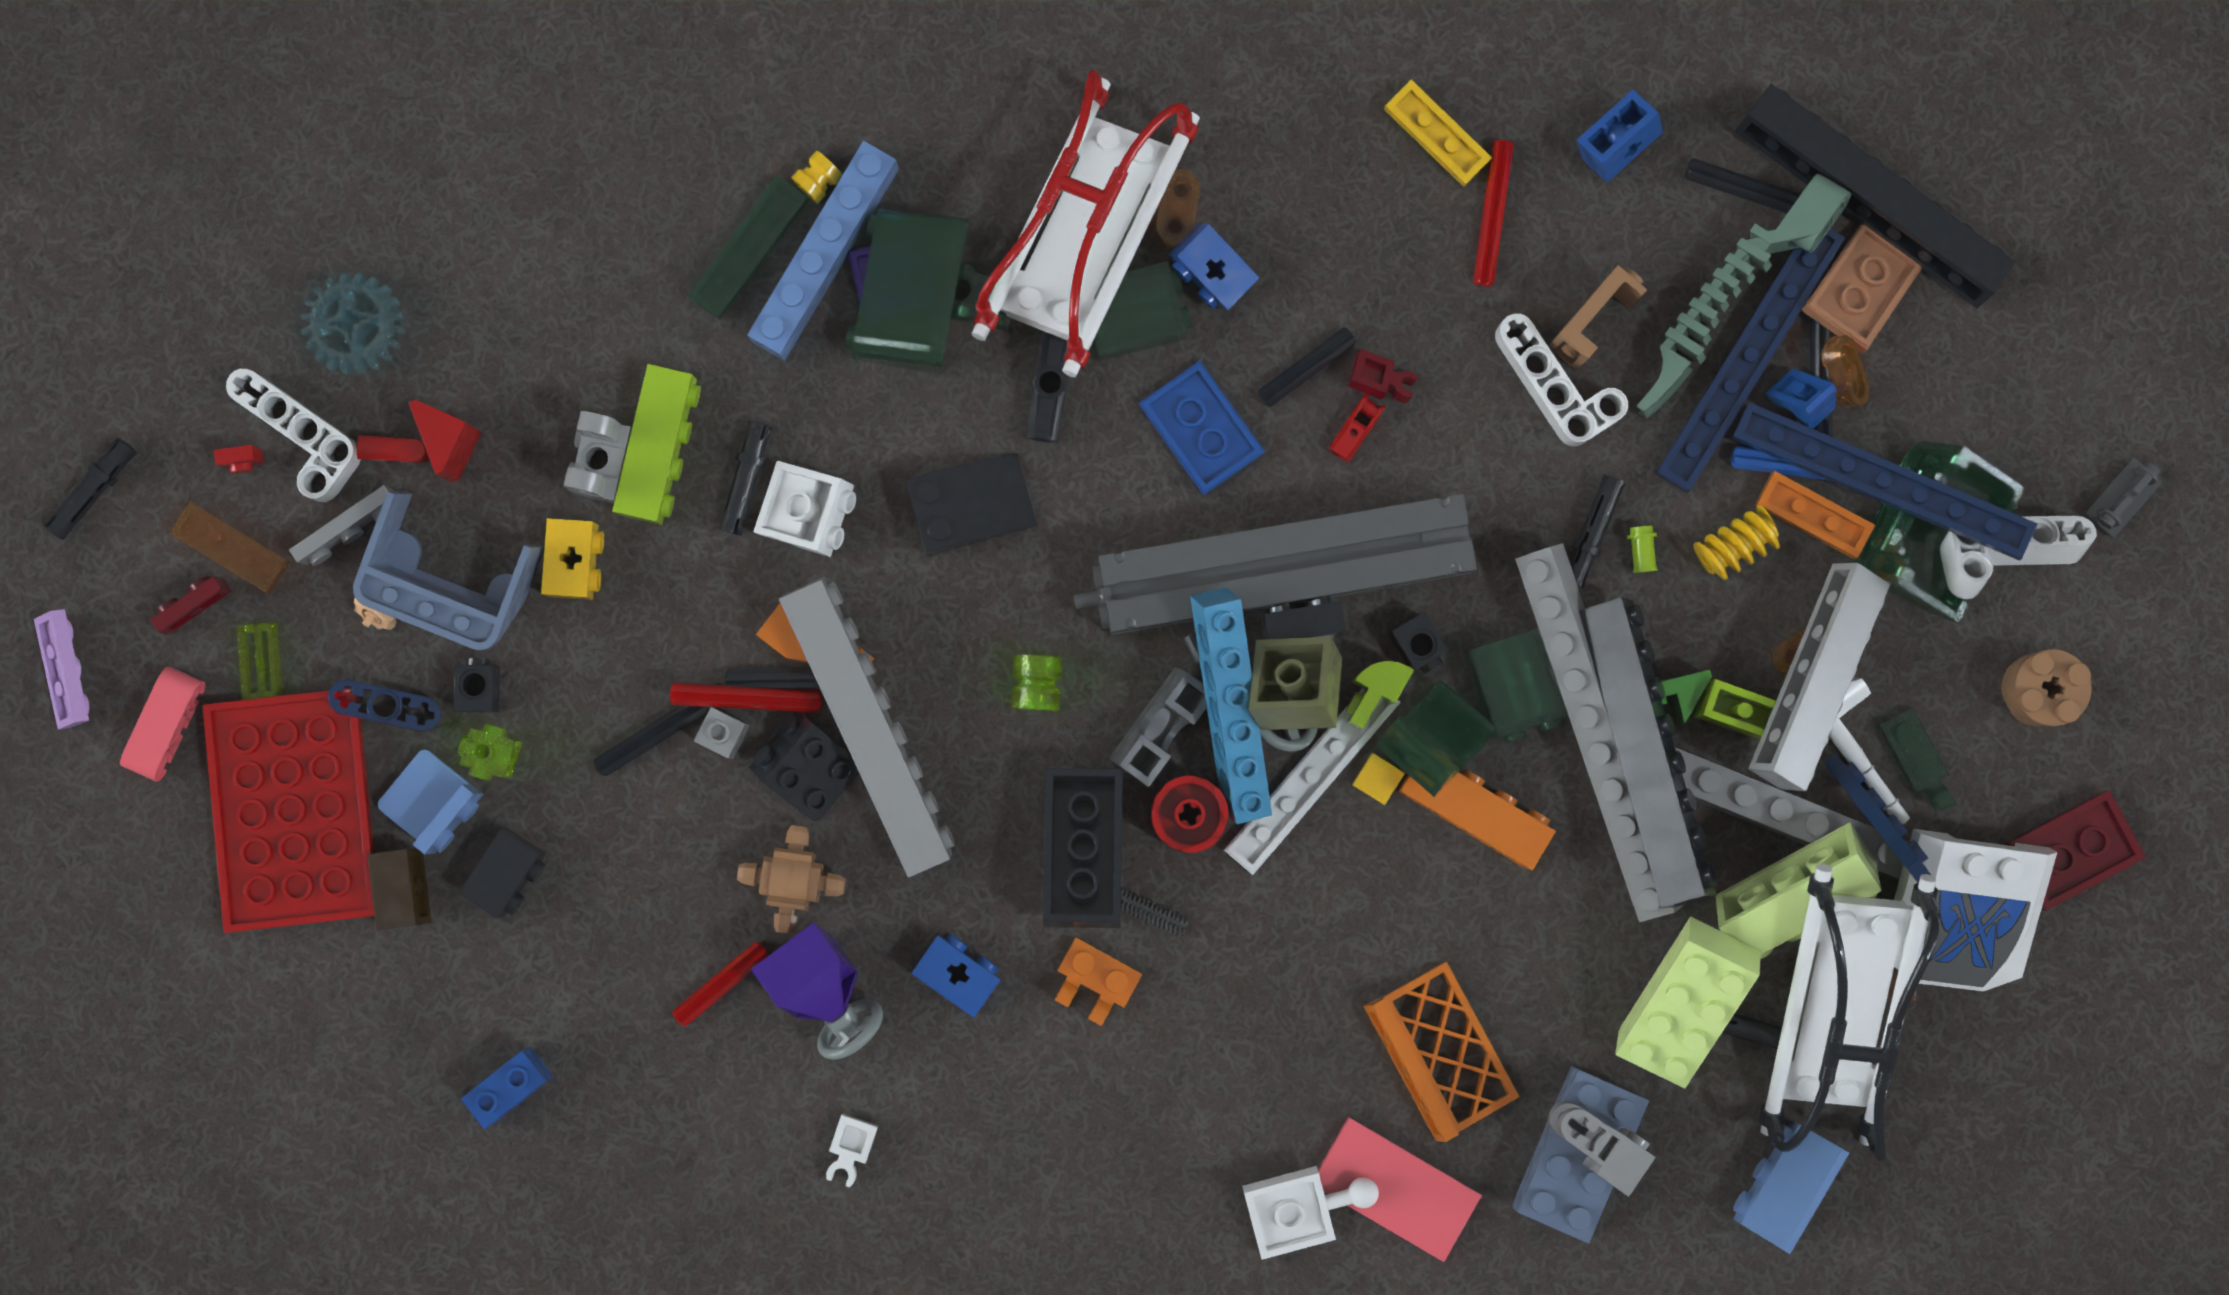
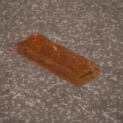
[169,501,290,594]

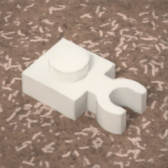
[826,1113,879,1187]

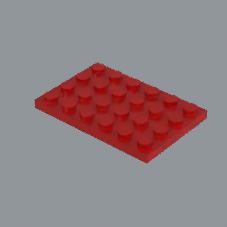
[202,688,375,933]

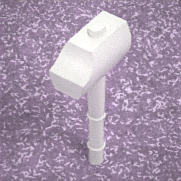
[1829,678,1910,824]

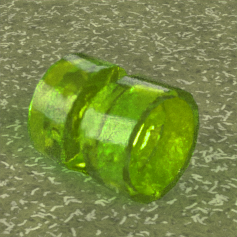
[1011,655,1063,711]

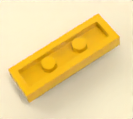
[1384,79,1492,187]

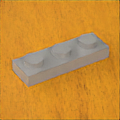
[289,485,394,566]

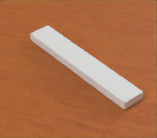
[1224,688,1401,875]

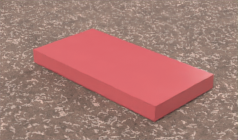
[1318,1116,1482,1262]

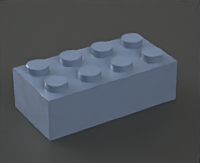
[1511,1066,1649,1244]

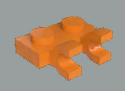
[1054,937,1142,1026]

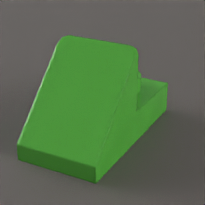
[1661,670,1712,724]

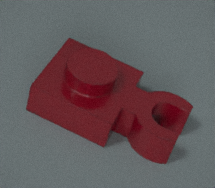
[1347,348,1418,403]

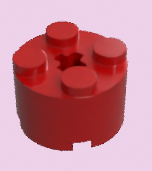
[1151,776,1228,853]

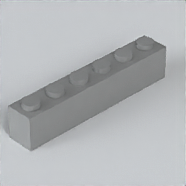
[1748,563,1890,791]

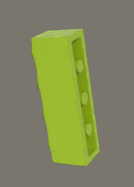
[612,364,701,525]

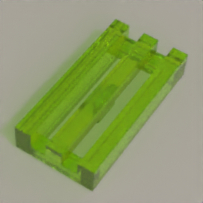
[237,622,283,700]

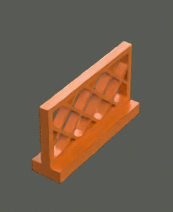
[1363,962,1519,1142]

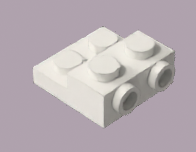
[753,461,856,557]

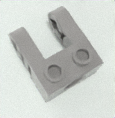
[563,411,632,503]
[1548,1101,1656,1197]

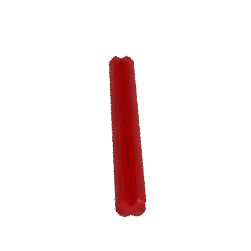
[1473,139,1514,287]
[669,683,822,713]

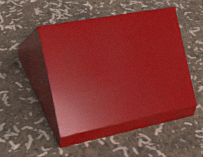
[409,400,481,483]

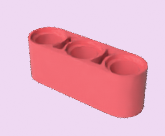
[120,666,206,782]

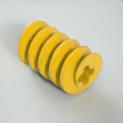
[1693,505,1780,581]

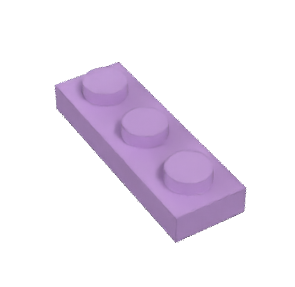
[34,609,89,730]

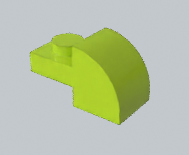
[1345,661,1414,730]

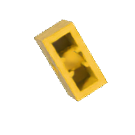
[541,518,604,600]

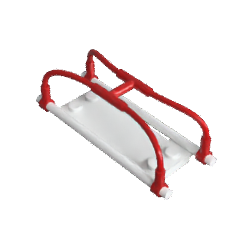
[972,69,1200,377]

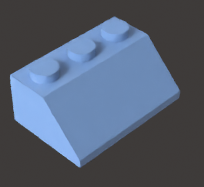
[1733,1121,1849,1254]

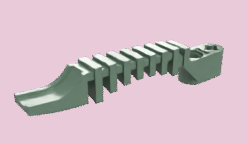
[1636,173,1852,419]

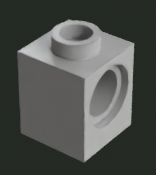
[694,707,750,759]

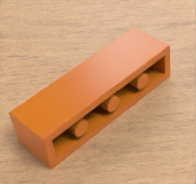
[1397,750,1556,871]

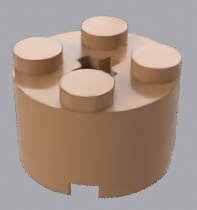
[2001,649,2092,727]

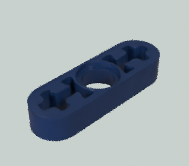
[327,680,441,732]

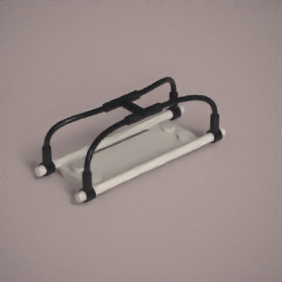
[1759,864,1940,1162]

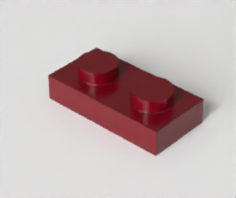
[150,576,232,635]

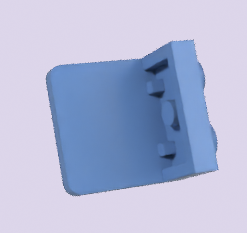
[378,750,484,854]

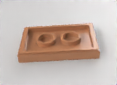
[1801,224,1922,354]

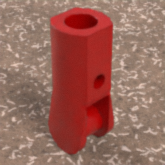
[1328,394,1386,463]
[357,435,429,463]

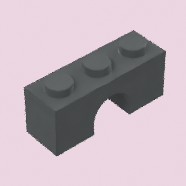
[1109,667,1207,787]

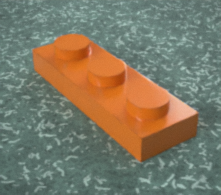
[1754,471,1875,559]

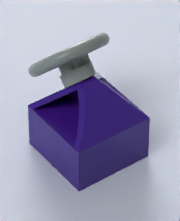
[751,922,883,1060]

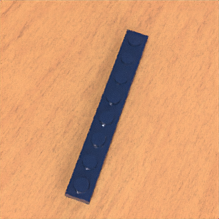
[1655,228,1845,493]
[1732,402,2038,561]

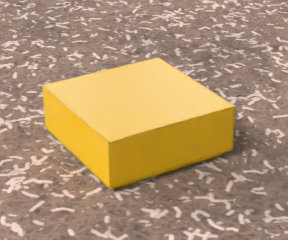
[1352,753,1405,805]

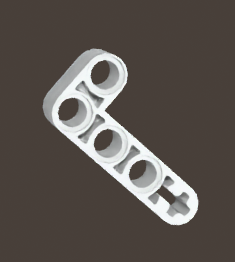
[1495,314,1628,446]
[226,369,361,502]
[1940,516,2097,599]

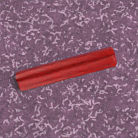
[672,941,769,1027]

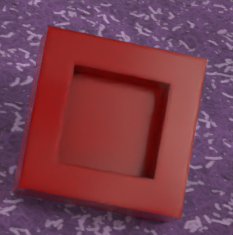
[214,445,264,474]

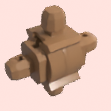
[737,825,846,934]

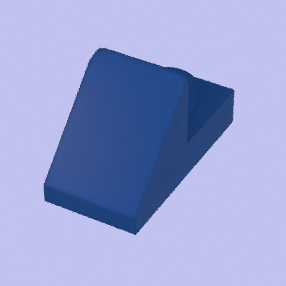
[1765,368,1837,429]

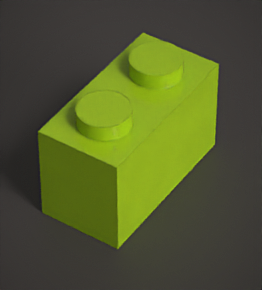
[1693,679,1776,741]

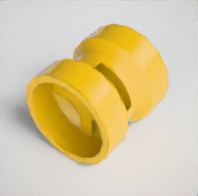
[791,151,842,204]

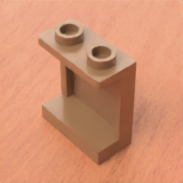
[1548,265,1647,371]

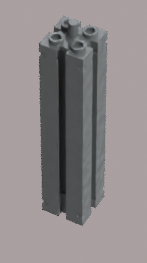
[1073,494,1477,637]

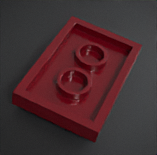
[2005,790,2146,911]

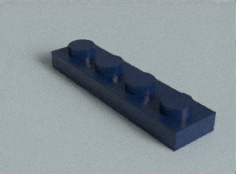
[1824,754,1931,883]

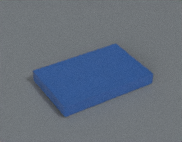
[1138,360,1265,496]

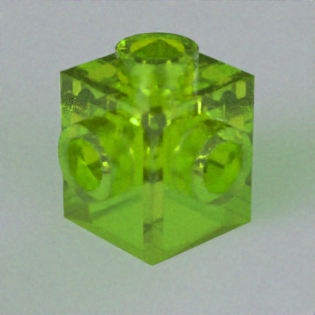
[458,723,523,781]

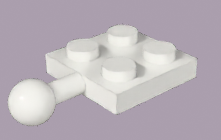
[1242,1166,1379,1260]

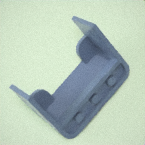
[353,491,545,650]

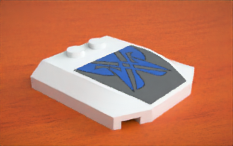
[1894,829,2057,991]

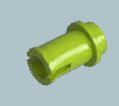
[1627,525,1658,573]

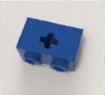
[1576,89,1663,182]
[1168,223,1259,310]
[911,933,1001,1018]
[461,1047,554,1130]

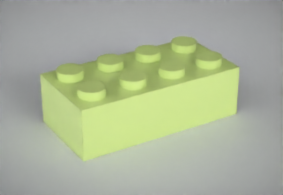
[1716,822,1882,959]
[1616,916,1761,1089]

